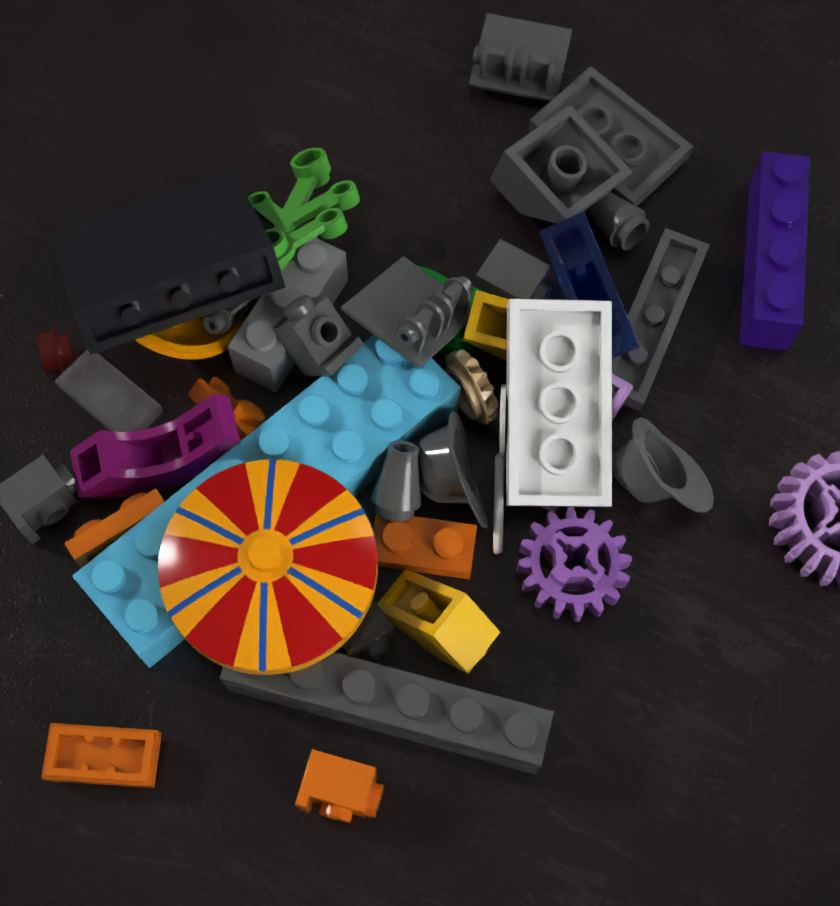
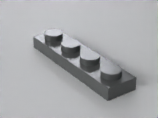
[612,228,710,412]

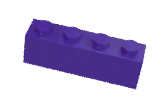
[739,151,810,351]

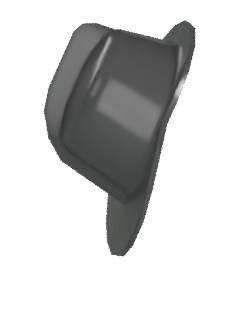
[413,411,488,529]
[612,417,714,513]

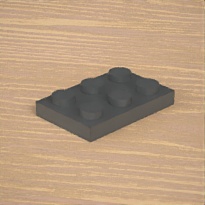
[529,66,694,206]

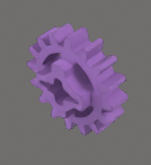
[517,507,632,622]

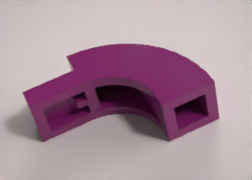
[70,394,240,498]

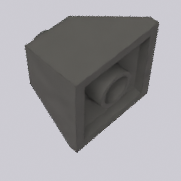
[490,105,633,226]

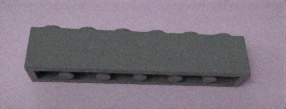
[220,652,554,775]

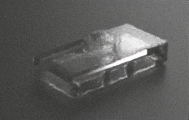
[55,349,163,432]

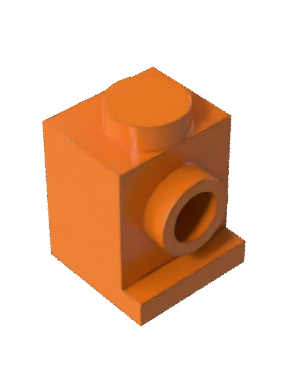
[295,749,384,823]

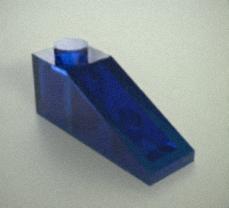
[539,212,640,359]

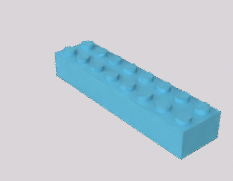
[72,335,461,668]

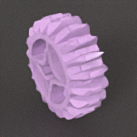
[769,451,840,586]

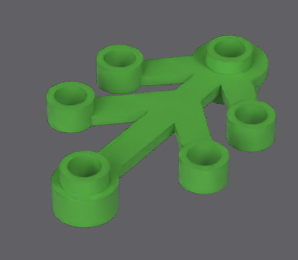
[248,148,360,270]

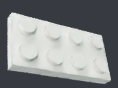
[506,299,612,507]

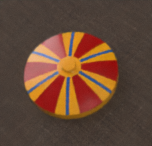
[158,459,378,675]

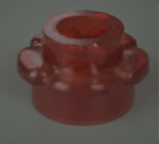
[36,326,74,373]

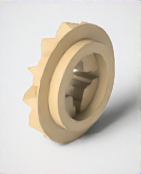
[444,349,498,425]

